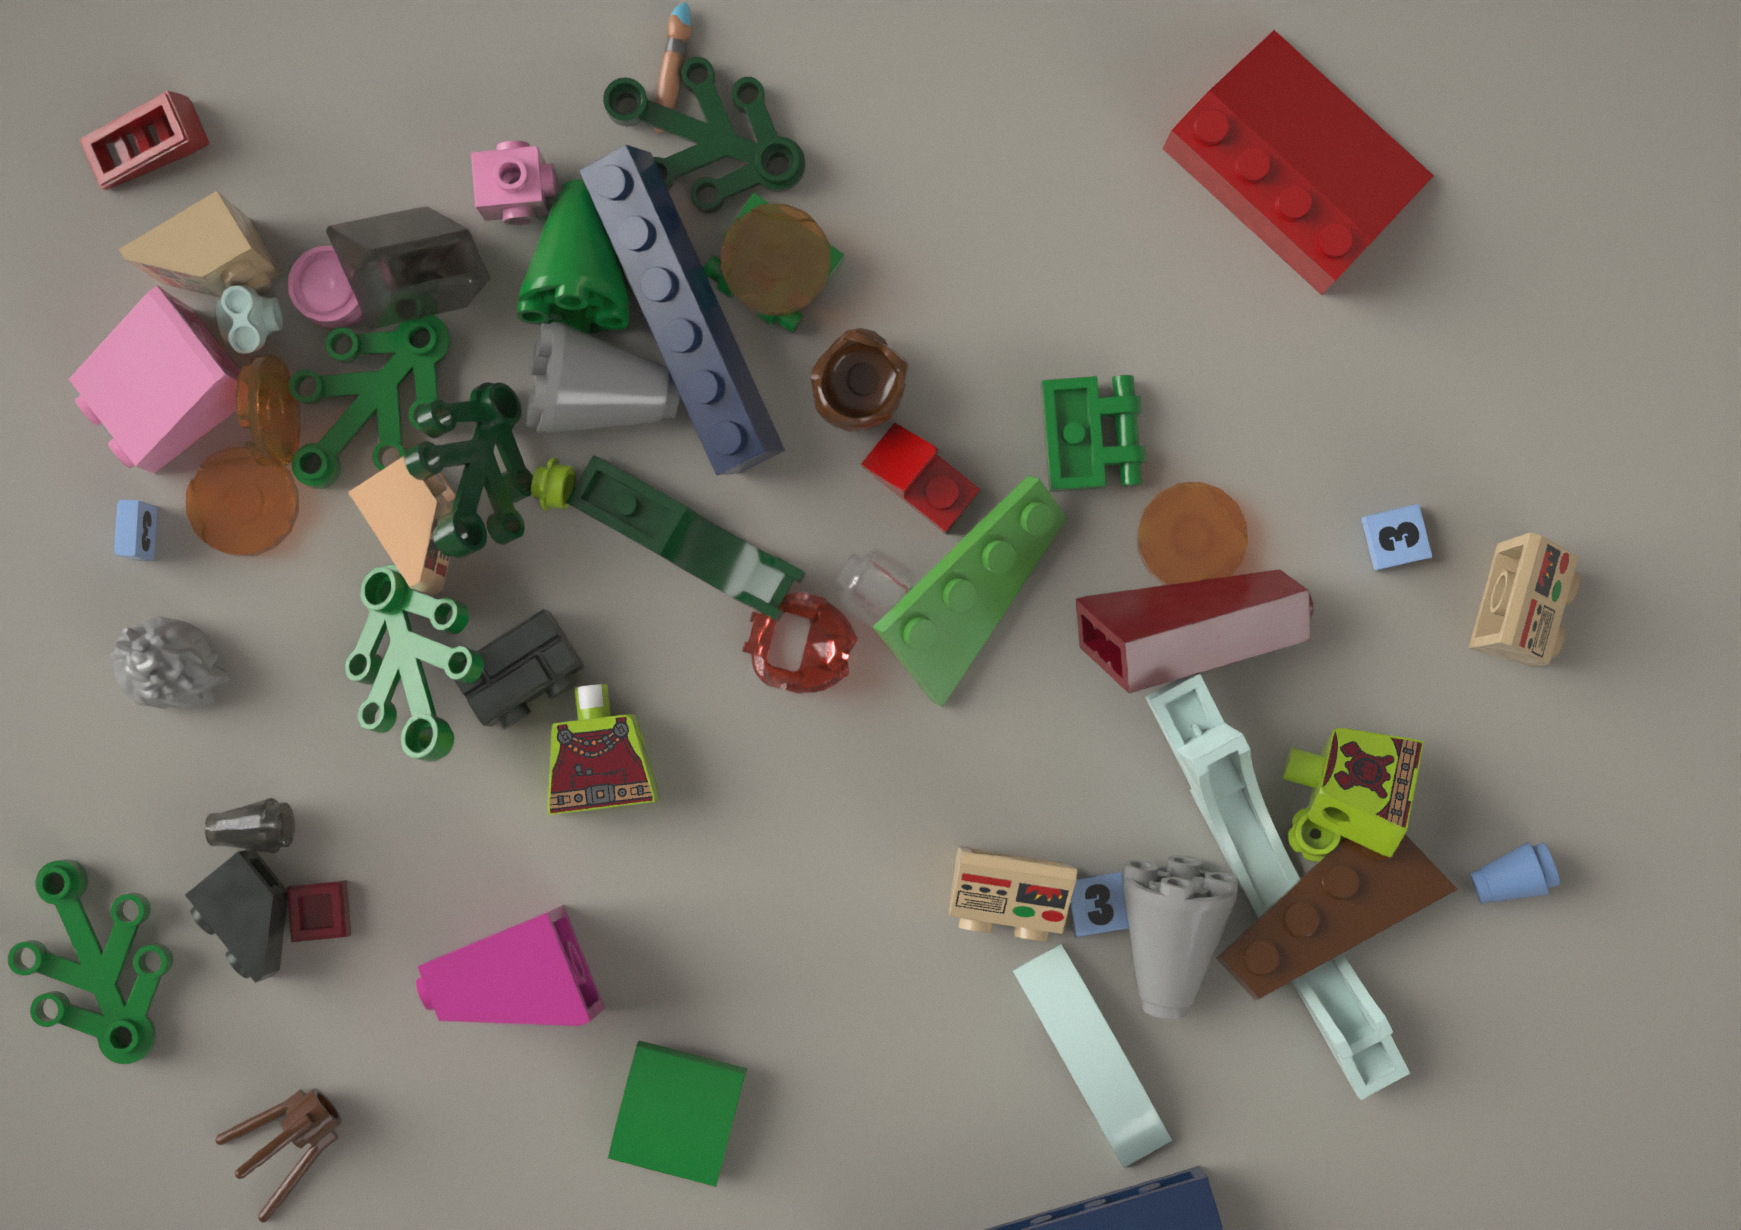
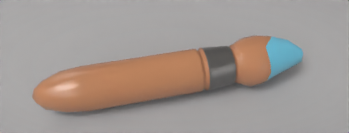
[654,2,692,134]

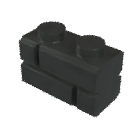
[454,609,585,730]

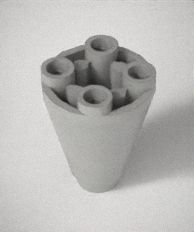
[525,321,680,434]
[1123,856,1239,1019]

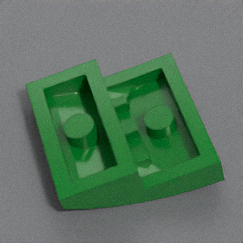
[608,1040,747,1187]

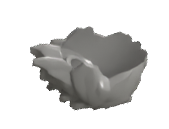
[109,616,229,709]

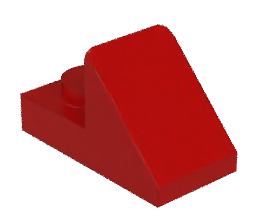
[860,422,980,534]

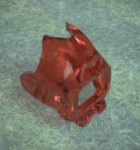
[742,592,858,694]

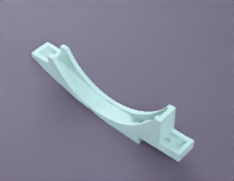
[1145,673,1410,1100]

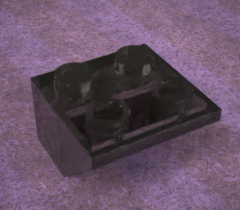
[326,206,491,330]

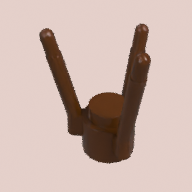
[215,1088,342,1222]

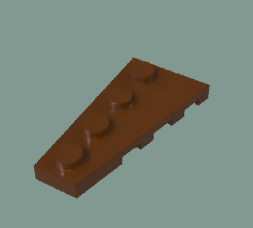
[1216,834,1458,1000]

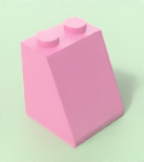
[69,286,259,474]

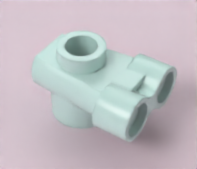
[216,285,283,354]

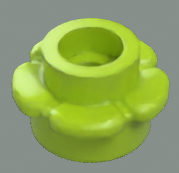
[531,457,576,511]
[1287,807,1343,862]

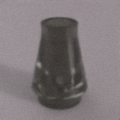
[205,798,295,854]

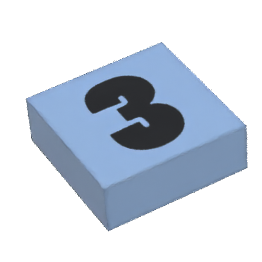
[114,499,157,561]
[1361,504,1432,571]
[1070,871,1129,937]

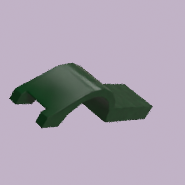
[566,455,806,622]

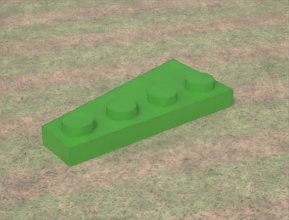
[873,475,1067,707]

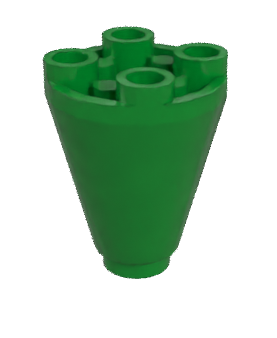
[516,180,630,335]

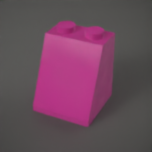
[416,905,605,1026]

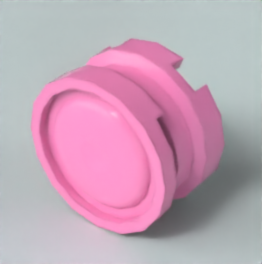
[288,246,375,330]

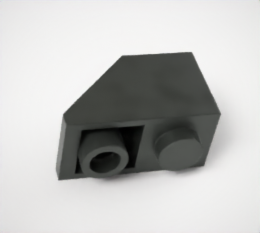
[185,849,288,983]

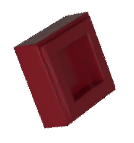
[287,880,351,942]

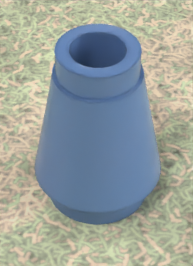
[1470,842,1560,904]

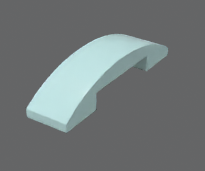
[1012,943,1172,1168]

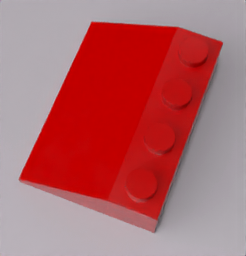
[1162,30,1434,295]

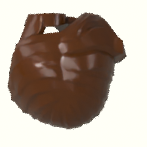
[810,328,909,432]

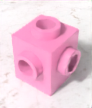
[471,141,558,226]

